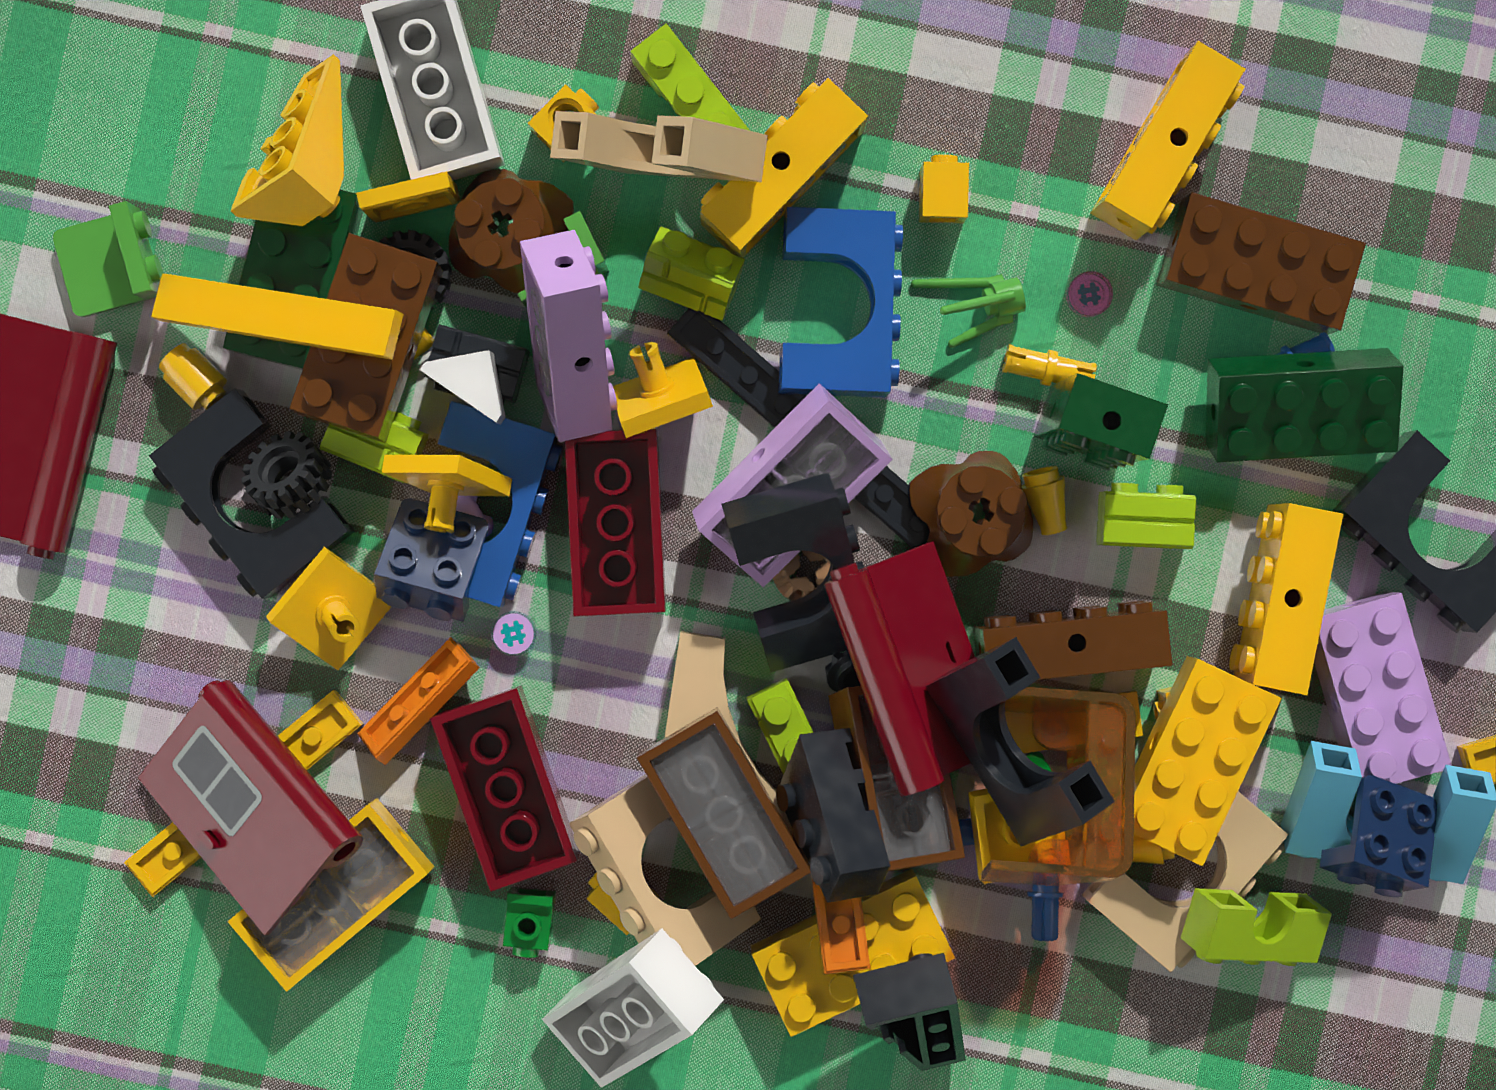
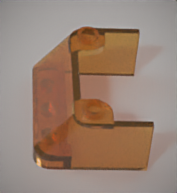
[981,687,1136,886]

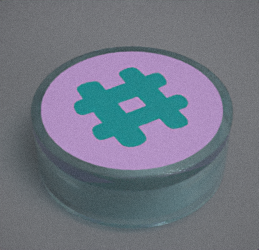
[491,611,537,656]

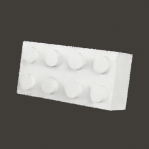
[361,0,505,180]
[542,929,724,1088]

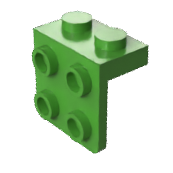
[53,201,163,317]

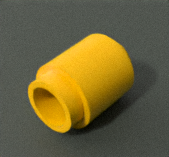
[159,343,227,410]

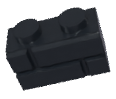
[424,324,530,405]

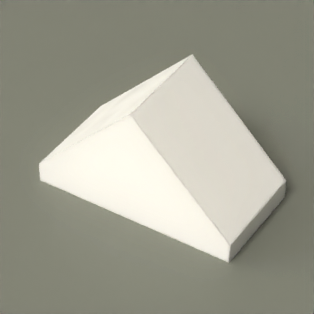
[419,350,506,425]

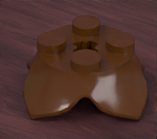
[449,169,574,294]
[909,451,1033,577]

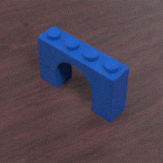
[778,207,903,398]
[437,401,563,607]

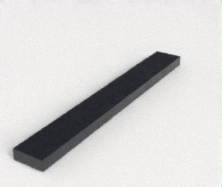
[667,308,929,549]

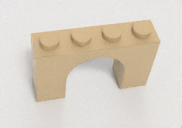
[550,111,768,182]
[569,774,761,966]
[1082,791,1289,972]

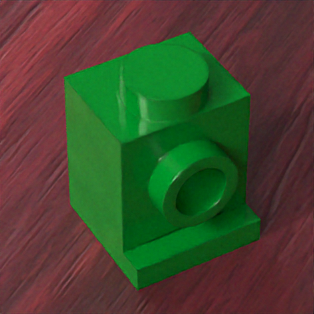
[503,887,556,958]

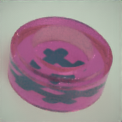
[1066,271,1113,318]

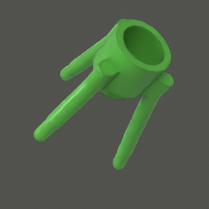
[911,274,1026,348]

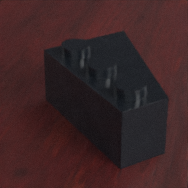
[776,728,891,903]
[853,953,966,1071]

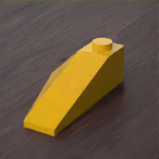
[230,54,344,226]

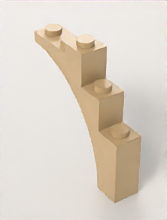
[665,631,808,861]

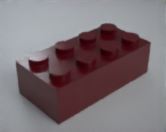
[565,429,667,617]
[430,685,580,892]

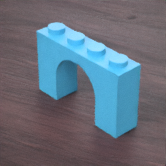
[1281,741,1496,884]

